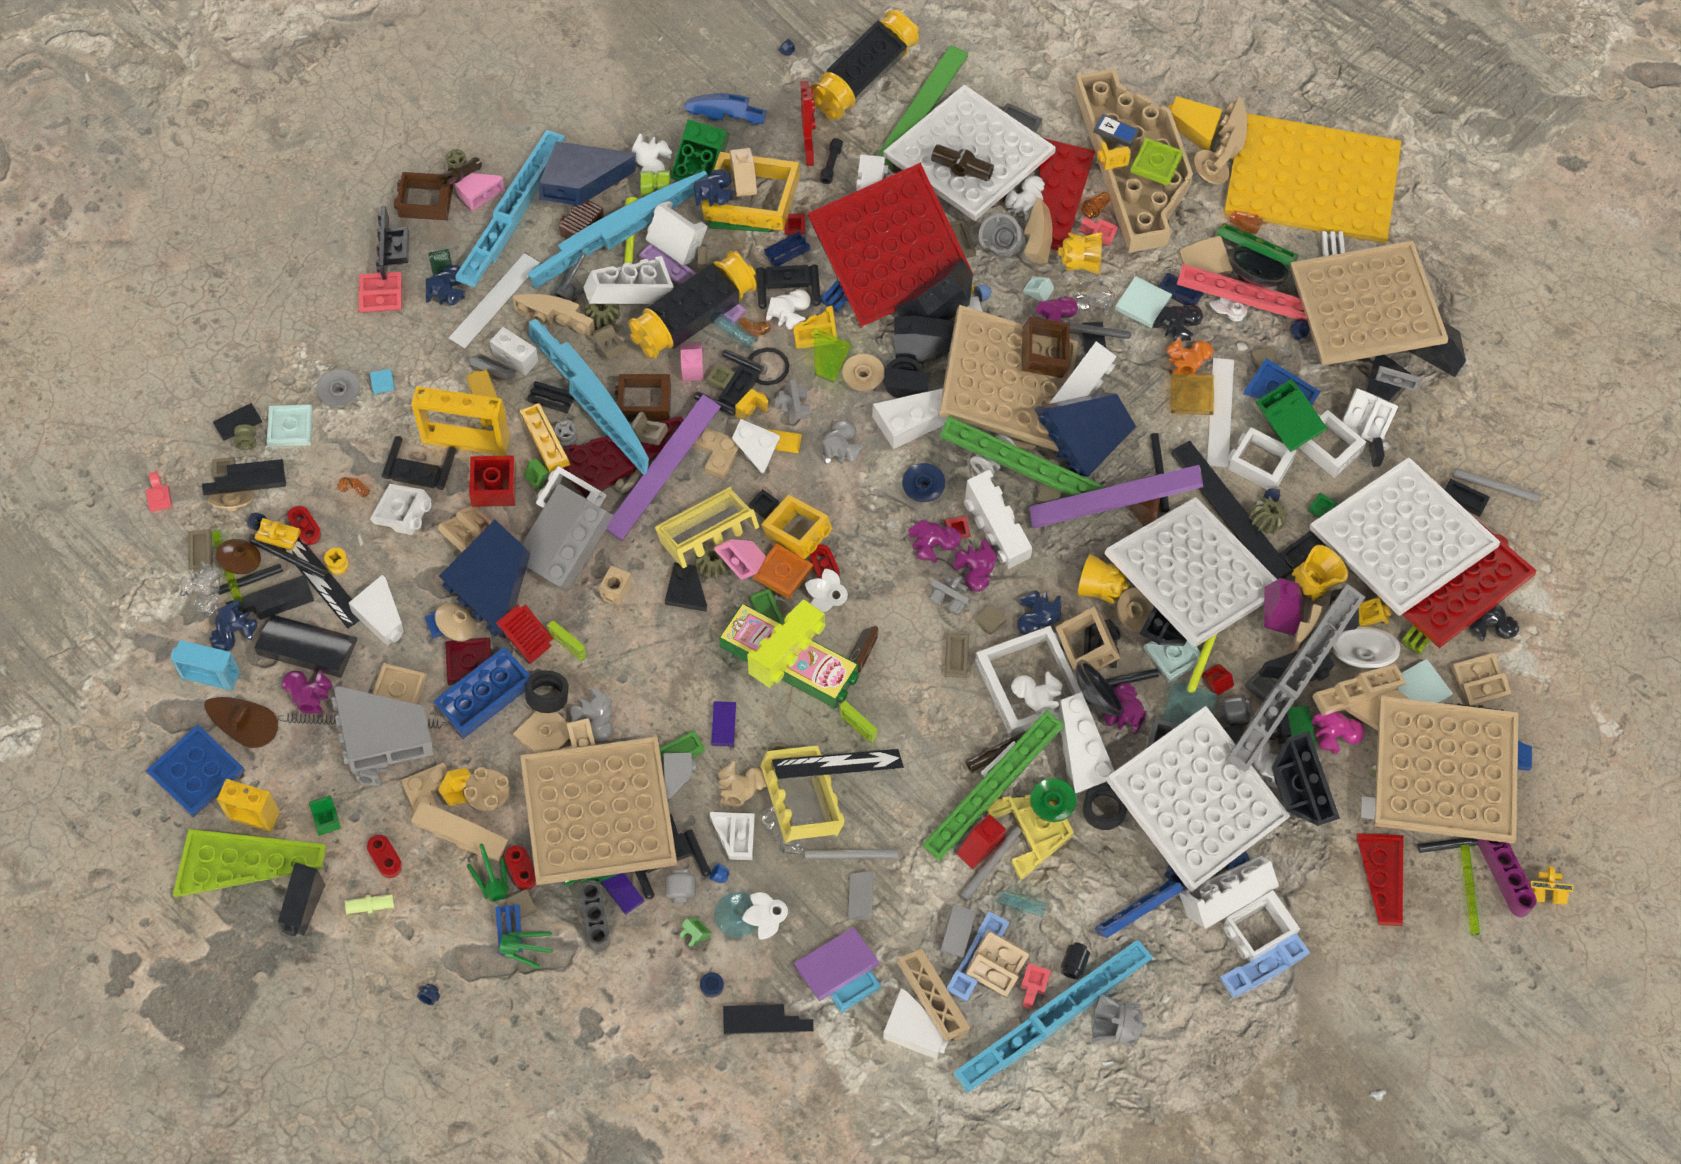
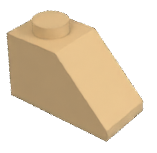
[730,148,757,197]

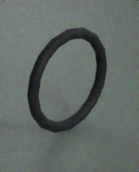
[748,347,790,386]

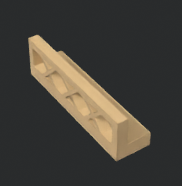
[897,948,970,1042]

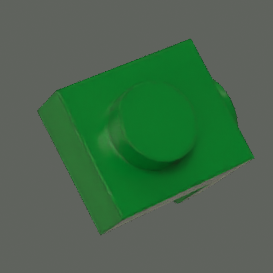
[309,795,341,836]

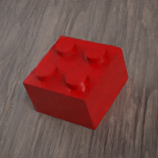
[469,455,516,507]

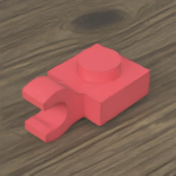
[1079,218,1119,246]
[146,471,173,512]
[1021,963,1051,1010]

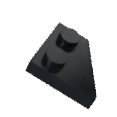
[665,562,707,612]

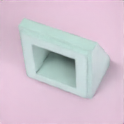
[1023,276,1054,301]

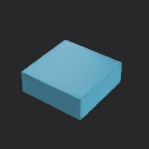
[370,369,395,394]

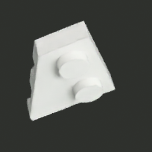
[732,419,780,475]
[710,812,755,860]

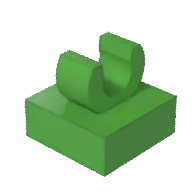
[523,458,551,490]
[680,917,712,946]

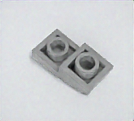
[940,904,976,958]

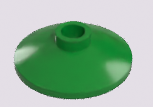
[1030,778,1076,822]

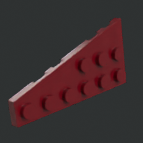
[562,416,684,499]

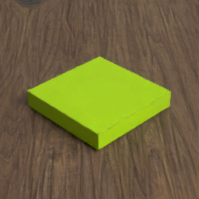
[1130,137,1184,186]

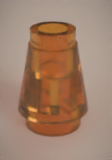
[1082,192,1111,219]
[1230,210,1262,234]

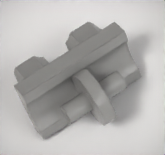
[774,380,811,424]
[930,575,971,615]

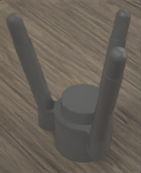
[554,253,586,302]

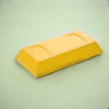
[766,429,802,454]

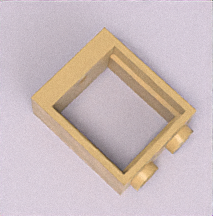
[1055,607,1120,673]

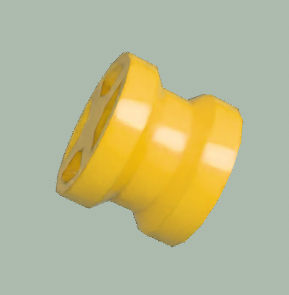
[324,547,349,575]

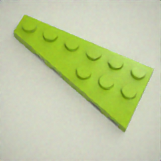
[173,829,327,898]

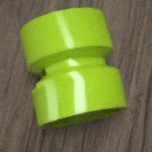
[641,170,671,197]

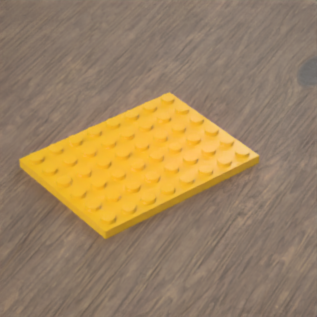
[1224,113,1402,244]

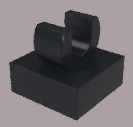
[1269,714,1292,744]

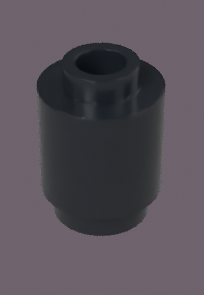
[1061,942,1090,980]

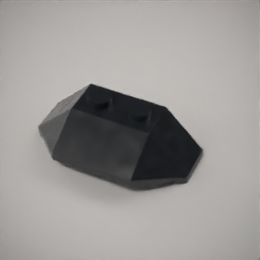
[894,257,973,320]
[1407,322,1466,377]
[1139,606,1187,646]
[1271,731,1340,826]

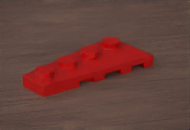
[1356,833,1404,926]

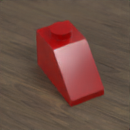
[956,814,1006,870]

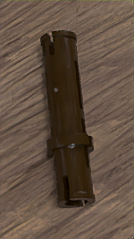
[438,157,482,187]
[965,731,1026,773]

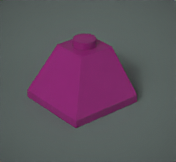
[1264,578,1304,636]

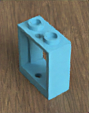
[171,640,240,691]

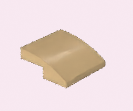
[1179,236,1233,276]
[438,506,492,552]
[1290,604,1322,653]
[1451,652,1512,705]
[966,929,1030,997]

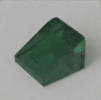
[428,249,452,275]

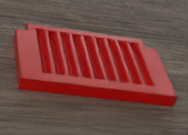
[496,604,553,664]

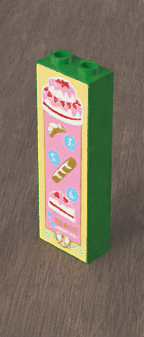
[719,603,860,709]

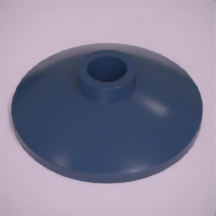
[902,463,946,502]

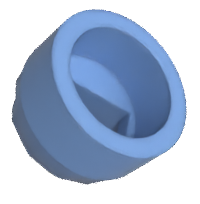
[974,284,992,302]

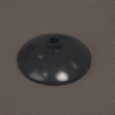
[1228,247,1288,287]
[1076,659,1124,717]

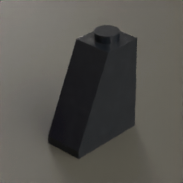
[1366,354,1413,403]
[278,862,325,936]

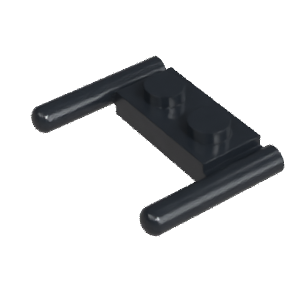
[756,264,821,309]
[694,349,765,416]
[382,436,456,490]
[635,829,711,900]

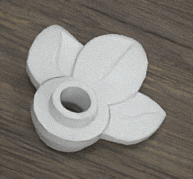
[1209,297,1250,321]
[805,569,848,612]
[742,892,788,940]

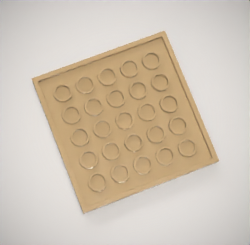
[1290,241,1448,366]
[938,305,1078,451]
[1374,696,1518,843]
[520,737,677,885]

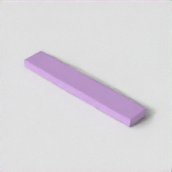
[639,243,746,326]

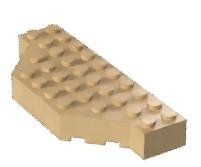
[1074,68,1193,253]

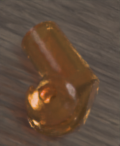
[738,317,770,337]
[337,477,370,497]

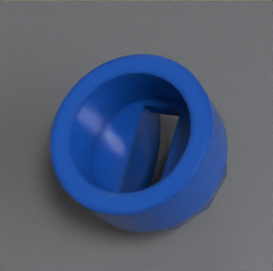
[710,863,730,883]

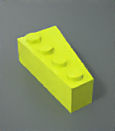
[747,599,826,688]

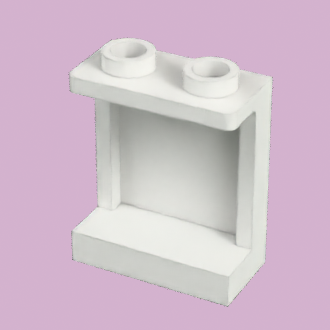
[646,201,708,265]

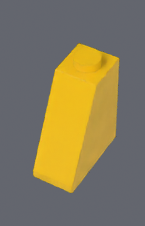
[1168,96,1222,150]
[466,369,497,428]

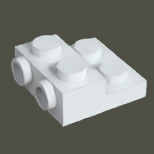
[370,484,432,535]

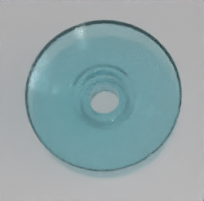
[714,892,758,938]

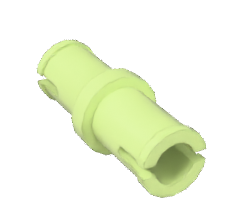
[345,894,394,915]

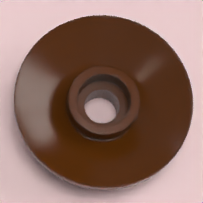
[216,539,261,574]

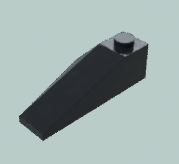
[894,316,955,364]

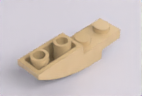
[1214,97,1247,169]
[512,294,595,337]

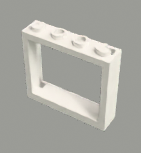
[975,626,1081,738]

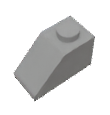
[662,753,696,801]

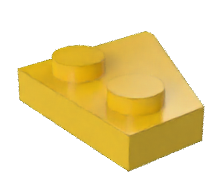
[793,306,838,349]

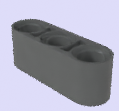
[580,880,610,952]

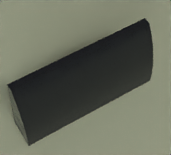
[254,615,357,678]

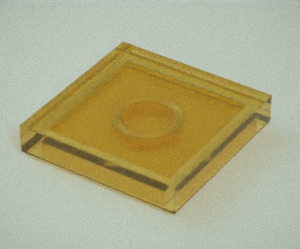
[1171,373,1214,415]

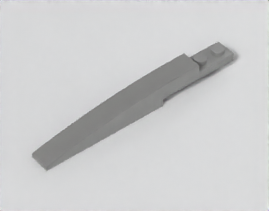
[1226,584,1365,772]

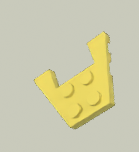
[986,795,1074,881]

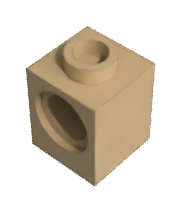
[599,566,632,605]

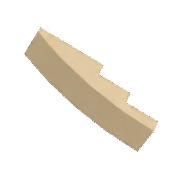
[1312,664,1406,716]
[410,802,509,862]

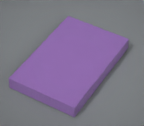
[794,927,879,1002]

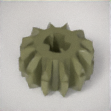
[585,303,620,330]
[1249,497,1288,534]
[695,542,731,580]

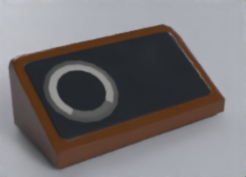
[849,626,879,673]

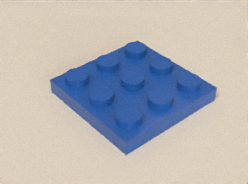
[146,725,245,817]

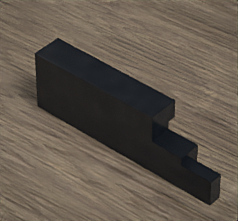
[202,459,286,496]
[225,575,315,620]
[723,1004,814,1035]

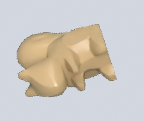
[718,761,767,808]

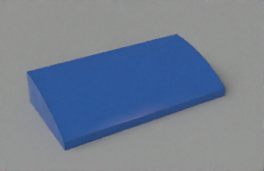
[433,647,531,739]

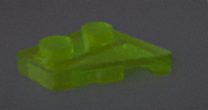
[814,328,852,383]

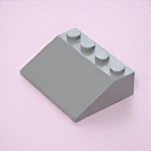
[522,483,614,591]

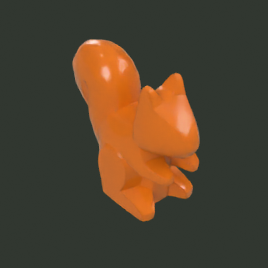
[1166,338,1214,377]

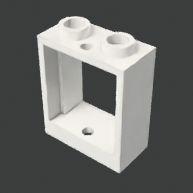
[1299,410,1366,478]
[1227,427,1297,490]
[536,466,607,508]
[1223,890,1300,962]

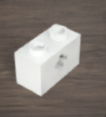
[490,327,538,376]

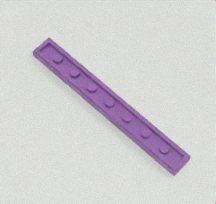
[605,394,721,541]
[1029,465,1203,528]

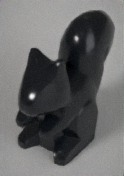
[1154,304,1203,341]
[1468,604,1519,641]

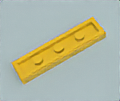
[520,403,570,473]

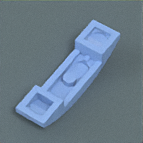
[946,912,1010,1002]
[1220,933,1310,998]

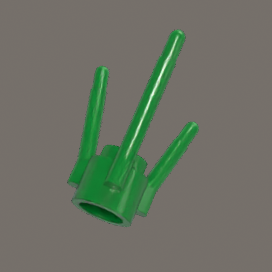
[467,843,510,902]
[499,931,553,969]

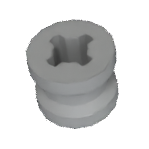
[555,420,577,447]

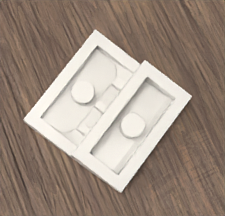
[1341,388,1398,442]

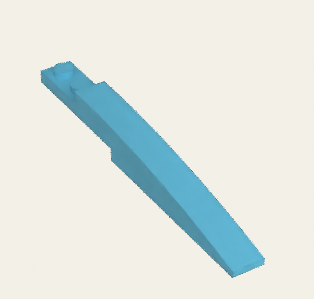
[456,130,565,287]
[528,171,708,289]
[528,319,649,475]
[953,940,1153,1094]

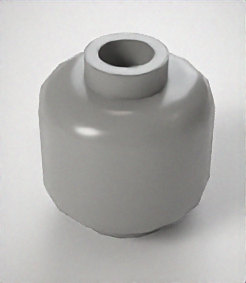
[665,869,696,904]

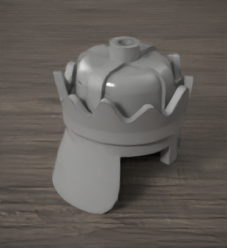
[979,213,1025,258]
[1092,994,1147,1048]

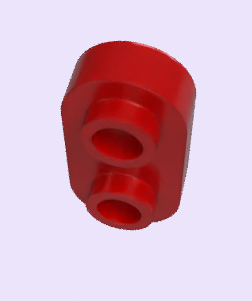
[287,506,321,545]
[810,544,840,579]
[367,835,402,878]
[504,845,536,890]

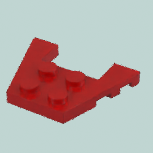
[800,81,816,166]

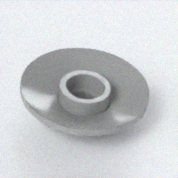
[317,369,360,407]

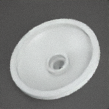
[1332,626,1400,669]

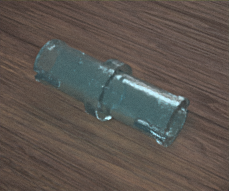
[715,314,756,348]
[998,889,1047,918]

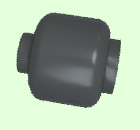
[1218,694,1253,726]

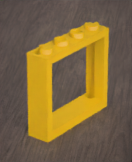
[702,152,800,231]
[411,386,510,456]

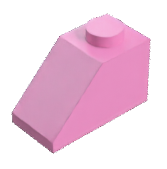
[455,173,505,211]
[681,342,704,381]
[714,539,766,580]

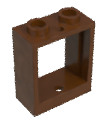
[394,172,454,221]
[1022,316,1070,378]
[615,374,671,422]

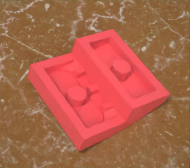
[359,272,402,313]

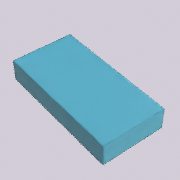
[830,970,881,1013]

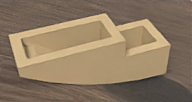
[1024,198,1052,264]

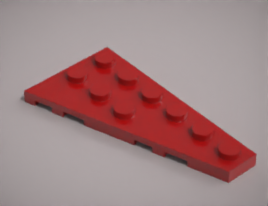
[1039,138,1095,251]

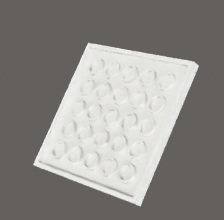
[883,85,1056,221]
[1310,458,1500,616]
[1104,497,1277,648]
[1105,706,1290,892]

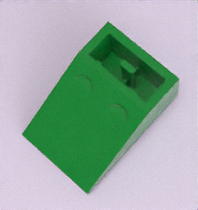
[670,119,730,181]
[1255,379,1327,452]

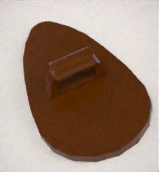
[204,697,278,748]

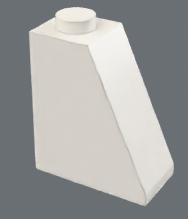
[349,575,404,646]
[883,989,949,1059]

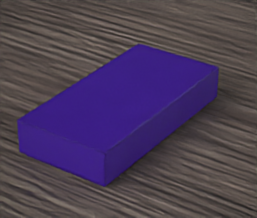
[711,701,736,747]
[601,873,645,915]

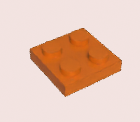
[752,543,813,600]

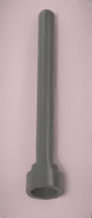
[1032,313,1131,339]

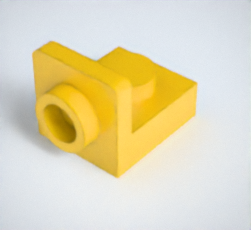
[1097,142,1130,170]
[735,388,768,420]
[1358,597,1392,627]
[438,768,471,806]

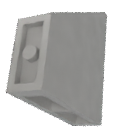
[331,687,434,773]

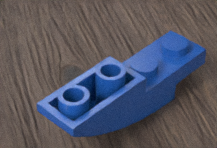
[684,93,767,125]

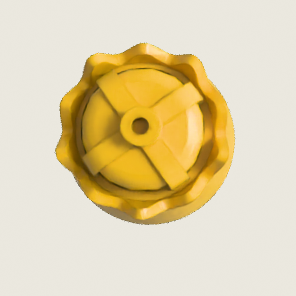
[1058,233,1102,275]
[1292,545,1348,601]
[1078,554,1130,604]

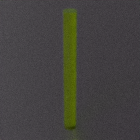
[211,531,243,602]
[1460,845,1480,936]

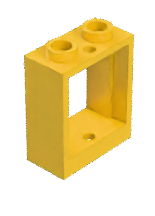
[761,494,832,559]
[217,779,280,833]

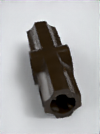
[931,144,994,181]

